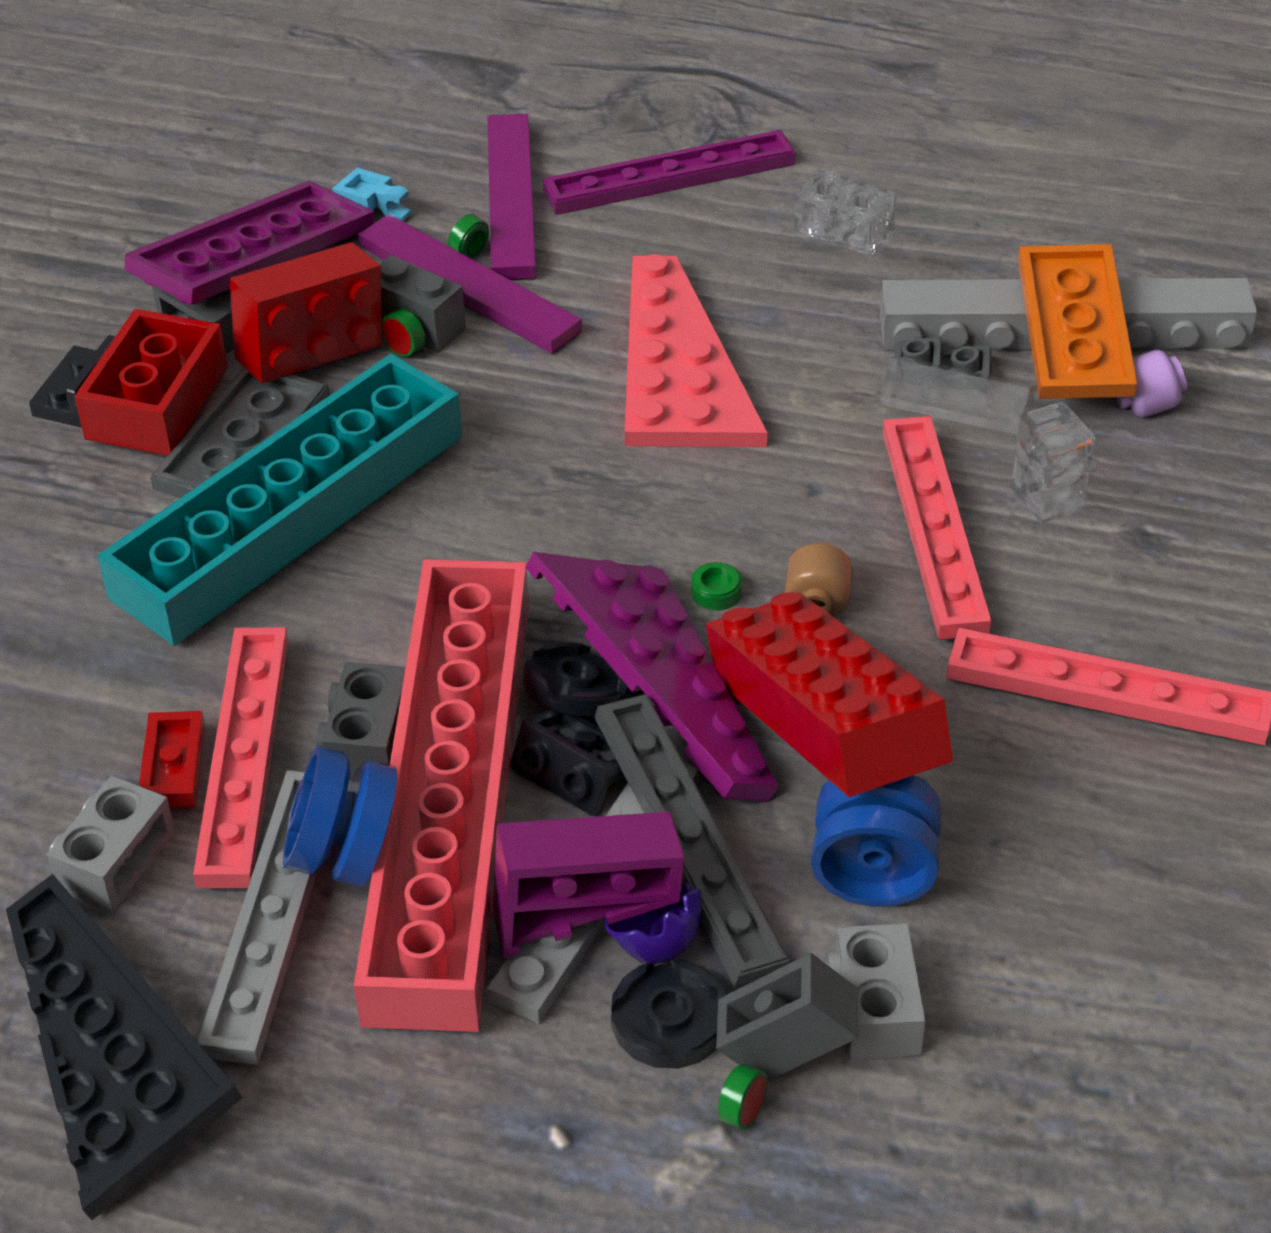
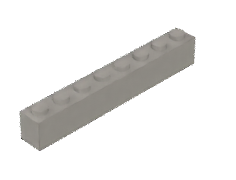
[880,278,1257,350]

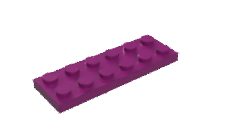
[124,180,374,305]

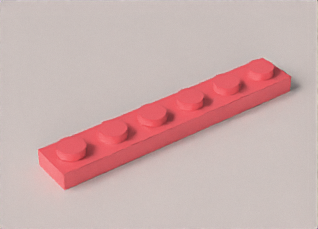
[883,416,991,640]
[193,627,288,888]
[946,628,1271,746]

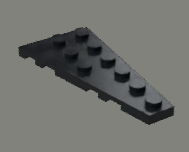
[6,874,243,1221]

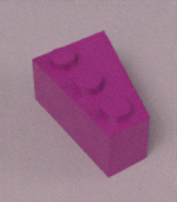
[493,811,684,959]

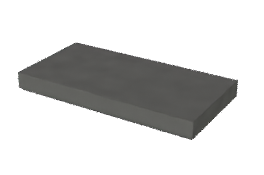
[150,367,330,498]

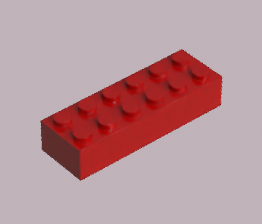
[705,592,953,797]

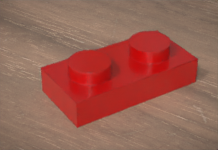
[139,711,205,808]

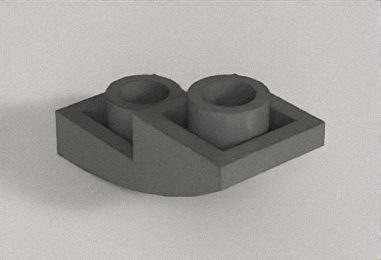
[894,336,993,390]

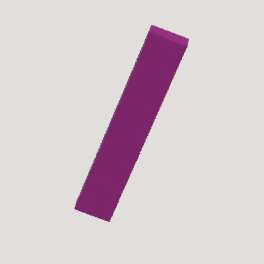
[487,114,536,280]
[543,130,796,215]
[358,214,582,354]

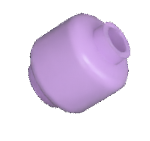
[1116,349,1187,418]

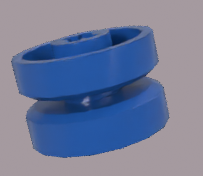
[282,745,397,888]
[811,775,942,907]

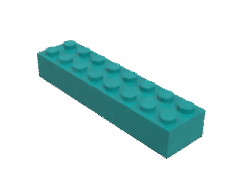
[97,354,463,646]

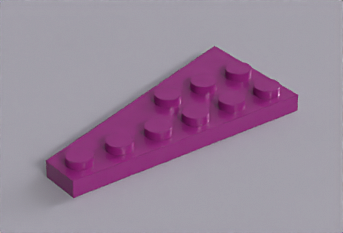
[525,552,779,802]

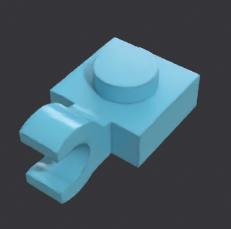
[332,167,412,221]

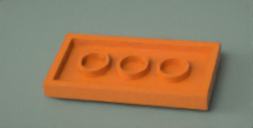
[1018,244,1137,399]

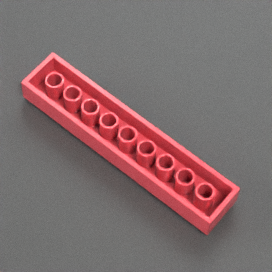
[354,559,529,1032]

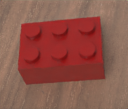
[230,242,382,384]
[74,308,228,456]

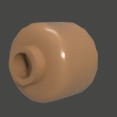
[784,542,853,616]

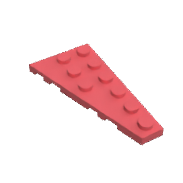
[625,254,768,447]

